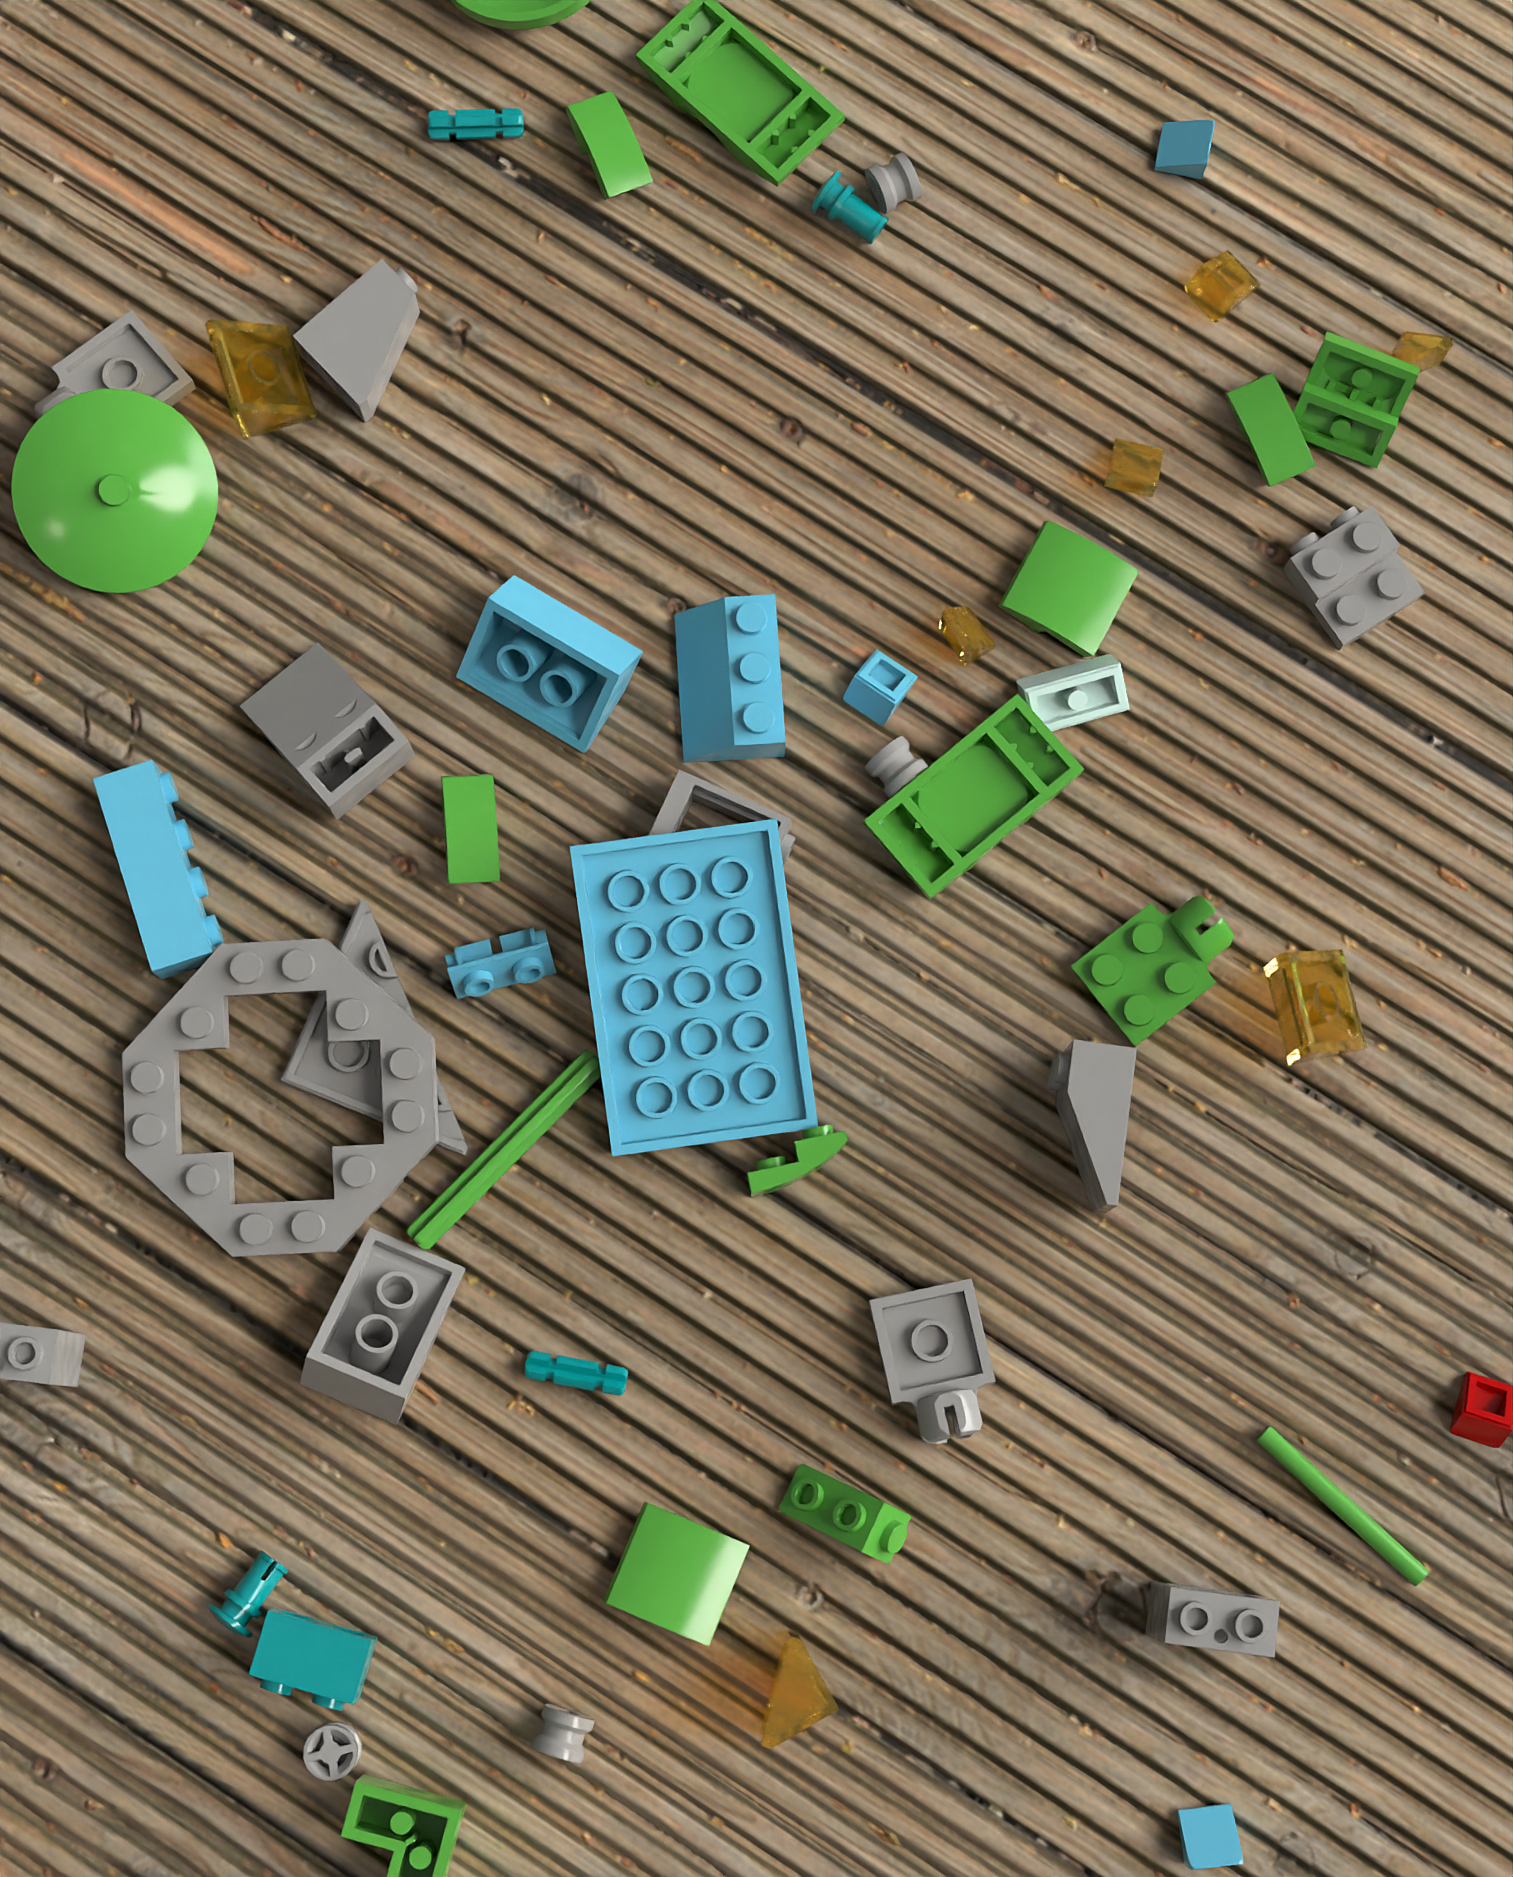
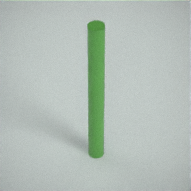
[1255,1425,1429,1586]

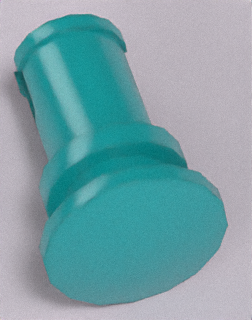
[810,170,889,245]
[207,1550,289,1638]

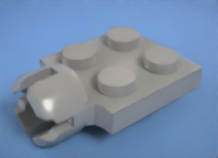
[33,310,196,419]
[869,1278,996,1444]

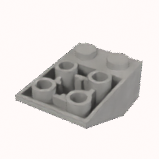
[240,643,415,820]

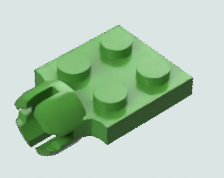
[1071,896,1234,1047]

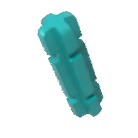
[428,108,524,140]
[524,1351,628,1396]

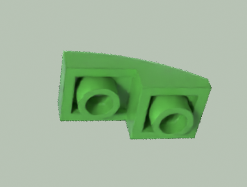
[565,90,653,200]
[1225,373,1316,487]
[441,774,500,884]
[747,1125,848,1198]

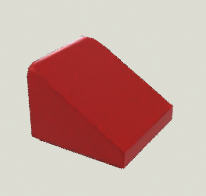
[1450,1371,1513,1448]

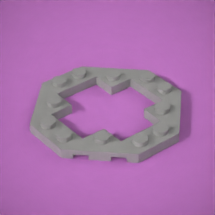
[122,938,439,1257]

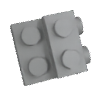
[1283,506,1425,651]

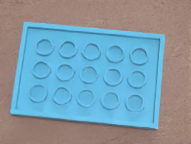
[570,819,818,1157]

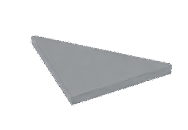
[281,899,469,1157]

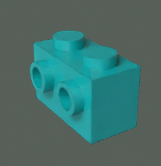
[249,1608,378,1711]

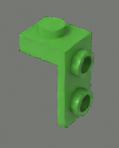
[779,1464,911,1564]

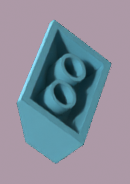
[456,575,643,753]
[674,594,786,763]

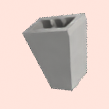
[293,259,420,423]

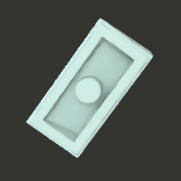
[1016,654,1130,732]

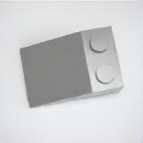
[1048,1039,1137,1214]
[299,1228,466,1425]

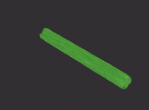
[407,1050,601,1250]

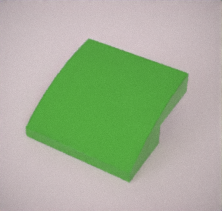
[1293,332,1420,468]
[998,520,1139,657]
[603,1501,750,1646]

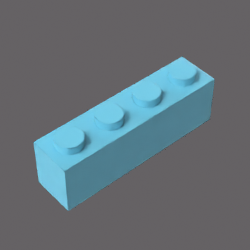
[93,760,224,980]

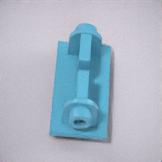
[445,927,556,999]

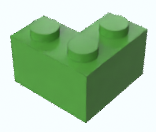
[340,1774,467,1877]

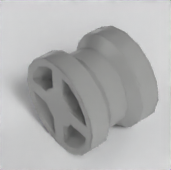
[865,152,922,214]
[865,736,929,799]
[531,1704,595,1763]
[303,1721,362,1781]

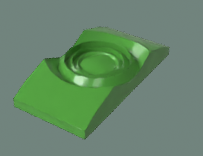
[636,0,845,187]
[863,694,1084,900]

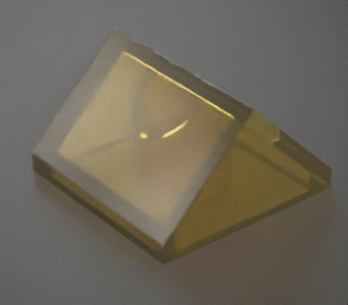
[205,319,317,440]
[1264,949,1367,1065]
[759,1630,839,1749]

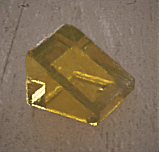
[1184,250,1261,322]
[1392,331,1453,373]
[1104,438,1164,498]
[939,606,995,666]

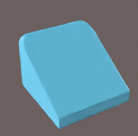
[1154,119,1215,179]
[843,649,918,726]
[1177,1803,1243,1870]

